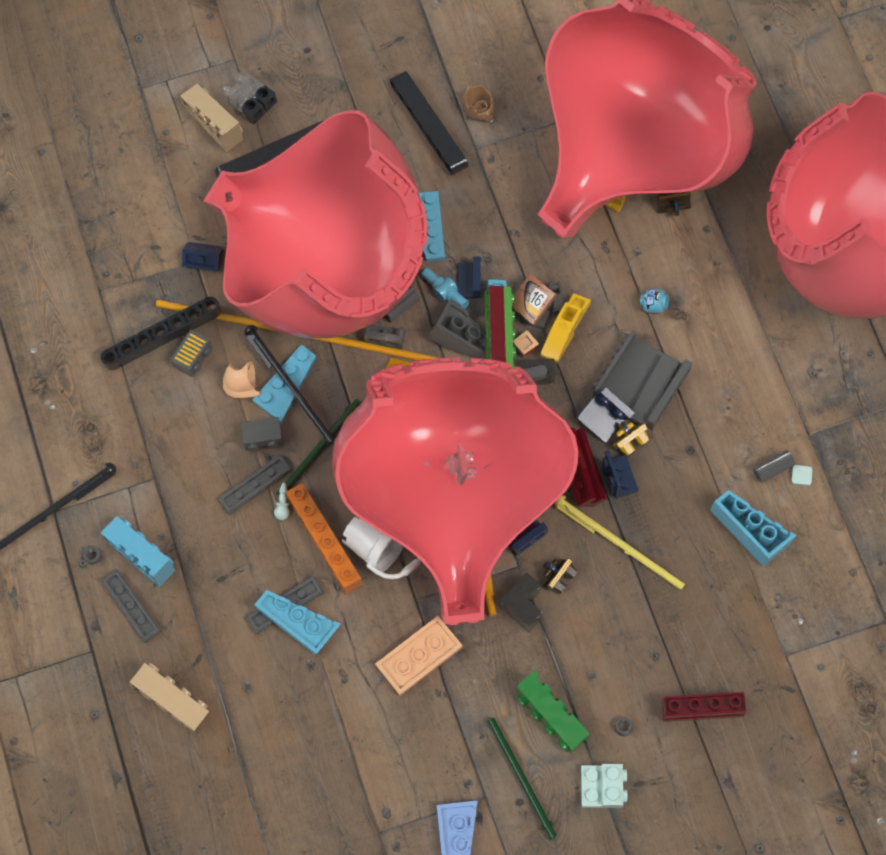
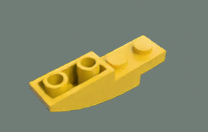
[541,293,591,363]

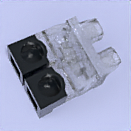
[222,72,277,125]

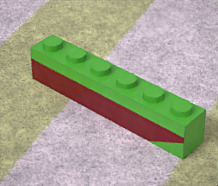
[485,285,516,369]

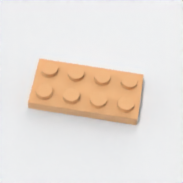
[375,616,463,696]

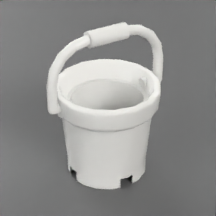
[342,517,421,579]

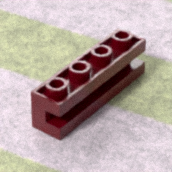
[570,427,607,507]
[661,692,746,722]

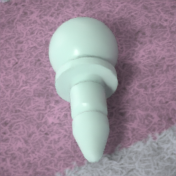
[274,483,290,520]

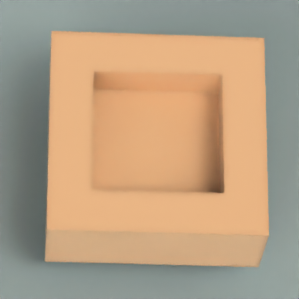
[513,330,539,357]

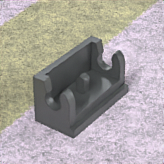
[364,324,406,350]

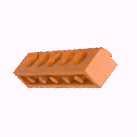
[286,483,363,594]

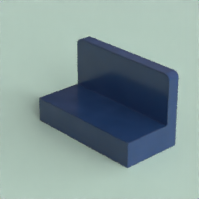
[182,242,224,271]
[458,256,481,298]
[508,519,548,556]

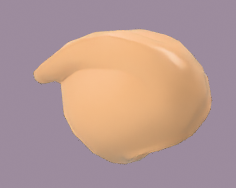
[223,361,260,398]

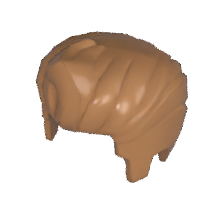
[463,85,495,122]

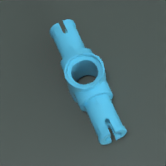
[421,268,469,309]

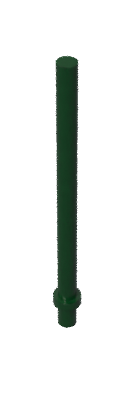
[276,399,361,497]
[487,718,557,840]

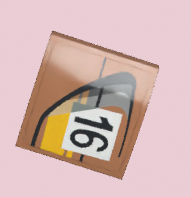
[512,273,557,325]

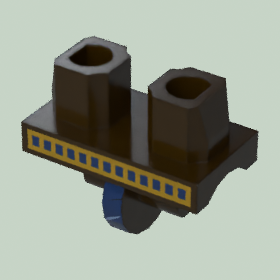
[657,192,691,216]
[542,558,578,594]

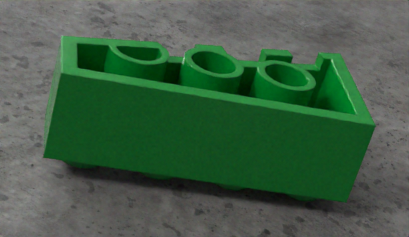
[516,670,590,754]

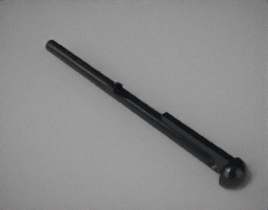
[244,325,335,445]
[0,463,117,550]

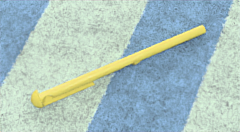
[554,495,685,590]

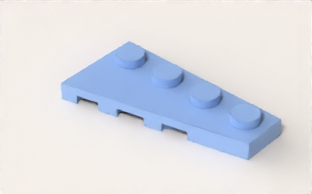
[437,801,478,855]

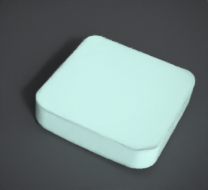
[791,465,812,486]

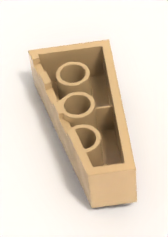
[180,84,243,153]
[129,663,209,732]

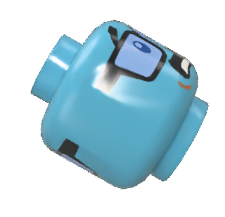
[640,288,669,314]

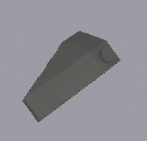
[427,299,486,359]

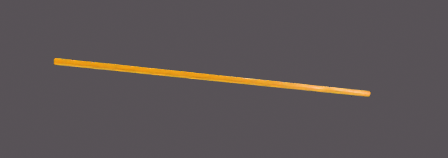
[156,300,440,361]

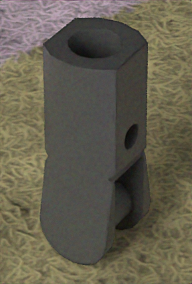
[548,281,564,316]
[524,365,547,381]

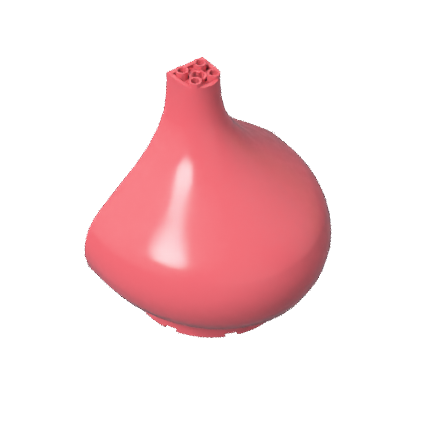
[537,0,757,238]
[767,91,886,319]
[203,110,427,338]
[332,357,578,625]

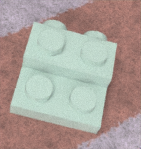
[581,764,627,808]

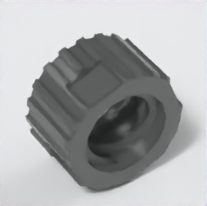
[83,546,102,565]
[615,717,633,737]

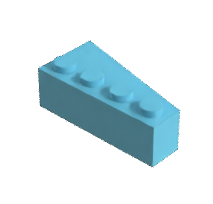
[710,490,797,567]
[101,516,176,587]

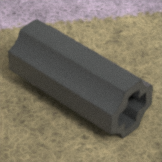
[384,287,420,323]
[753,450,795,483]

